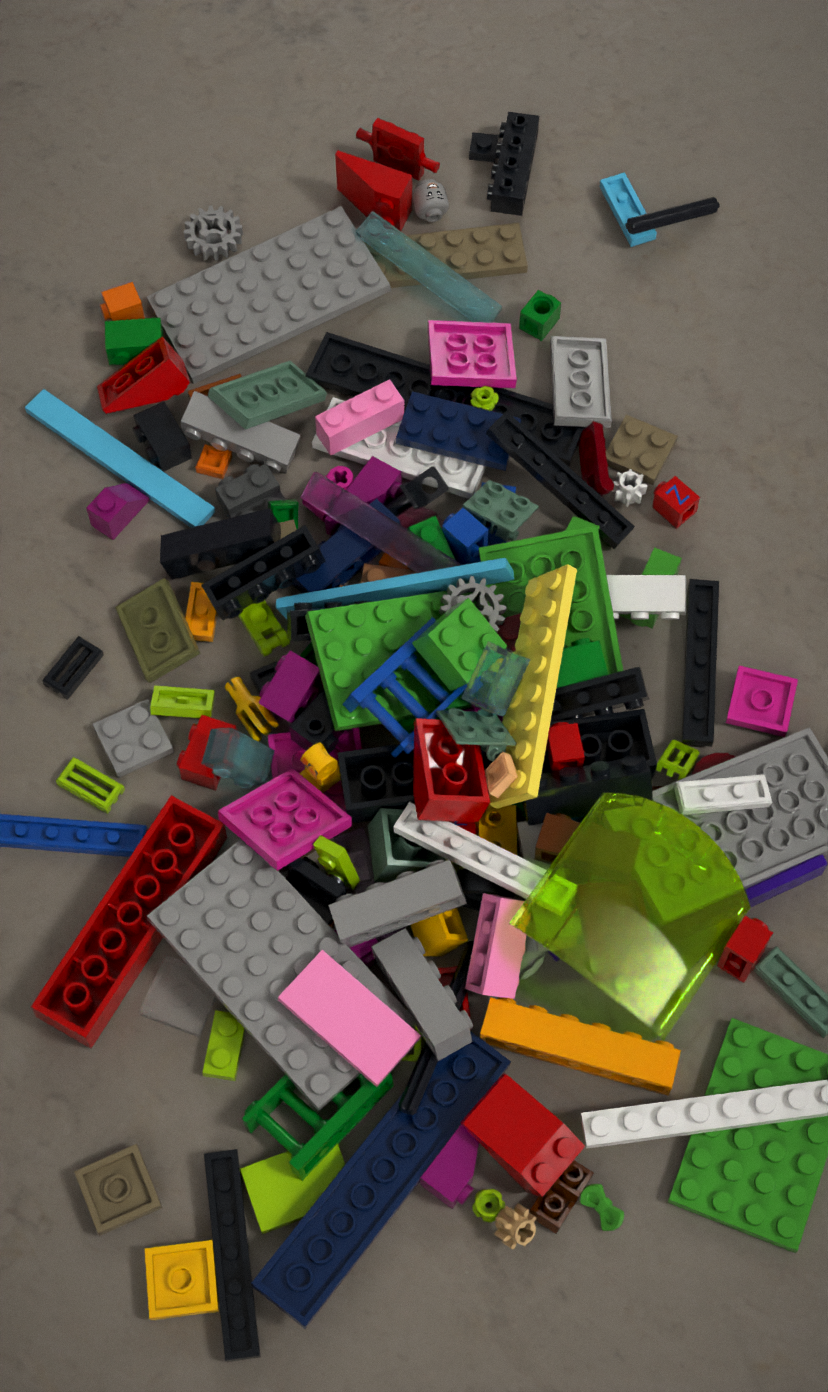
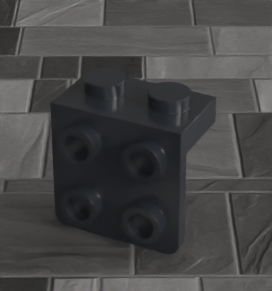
[286,857,346,925]

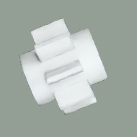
[612,469,647,507]

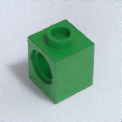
[519,290,561,341]

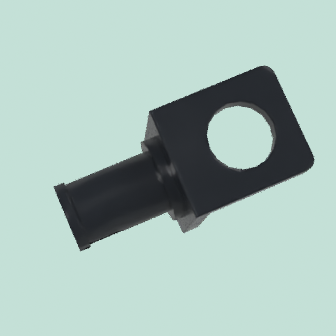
[384,466,449,517]

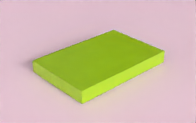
[240,1144,345,1234]

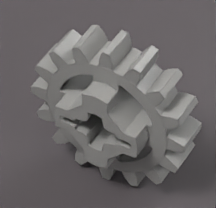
[184,205,243,260]
[439,576,506,632]

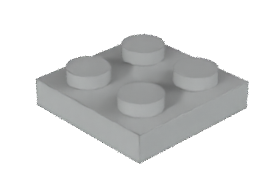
[93,699,174,778]

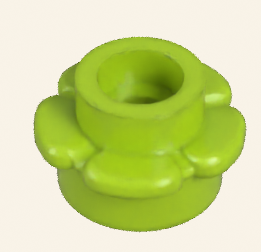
[471,386,499,411]
[472,1189,505,1222]

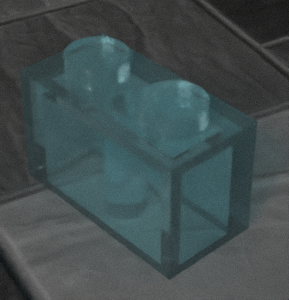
[462,641,530,716]
[201,728,275,789]

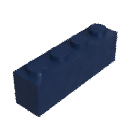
[293,499,402,594]

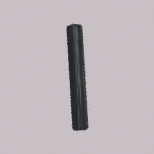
[625,197,720,234]

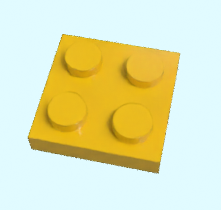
[144,1240,219,1320]

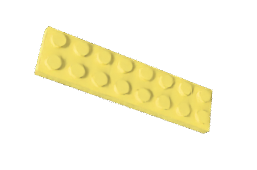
[489,564,577,809]

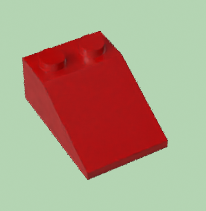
[335,150,412,234]
[97,336,190,414]
[413,718,490,822]
[460,1073,585,1197]

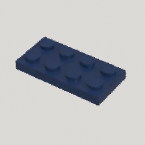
[396,392,521,471]

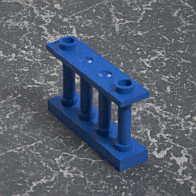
[342,617,485,758]

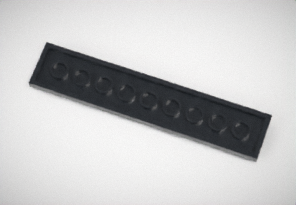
[306,332,585,467]

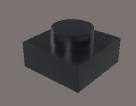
[469,132,499,163]

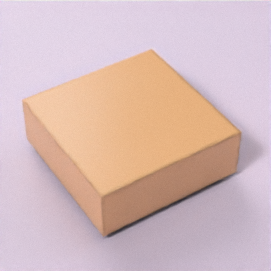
[485,752,518,798]

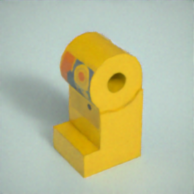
[299,743,340,793]

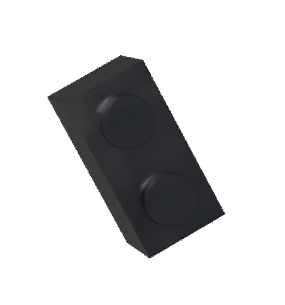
[132,401,192,472]

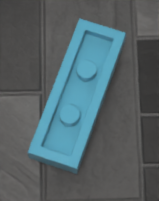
[599,172,657,247]

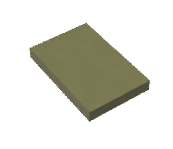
[115,578,201,683]

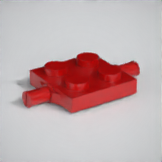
[356,118,440,181]

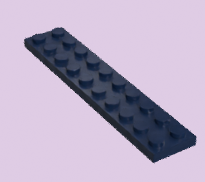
[251,1031,511,1329]

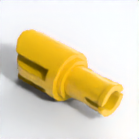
[225,677,279,743]

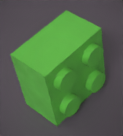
[412,598,507,691]

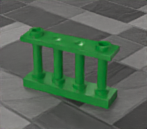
[242,1073,394,1181]

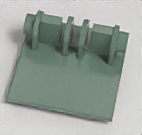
[462,480,539,542]
[436,708,516,761]

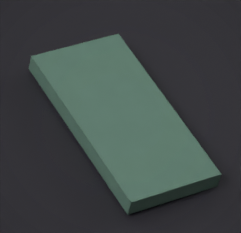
[208,361,327,430]

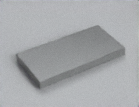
[550,336,612,428]

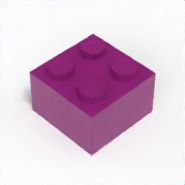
[258,650,324,723]

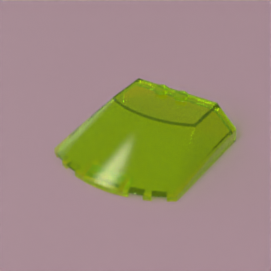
[509,792,751,1041]

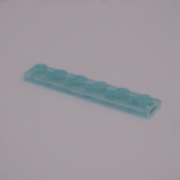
[356,211,502,323]

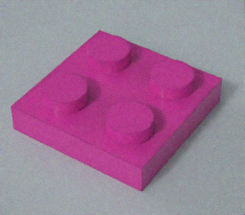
[726,665,798,737]

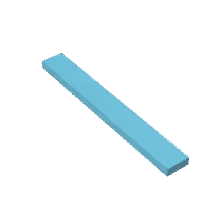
[25,389,215,528]
[276,558,514,620]

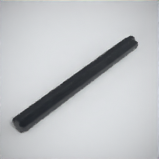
[398,941,474,1115]

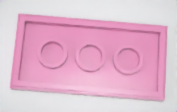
[278,950,421,1087]

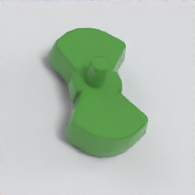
[580,1184,624,1231]

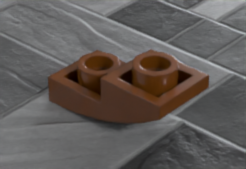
[529,1160,594,1234]

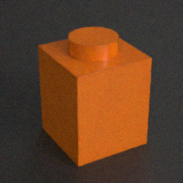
[100,282,145,321]

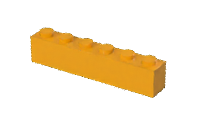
[480,997,681,1096]

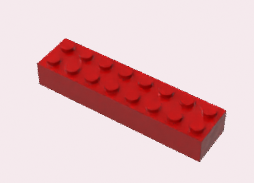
[31,795,228,1049]

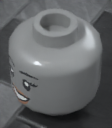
[412,179,449,222]

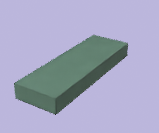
[753,946,828,1038]

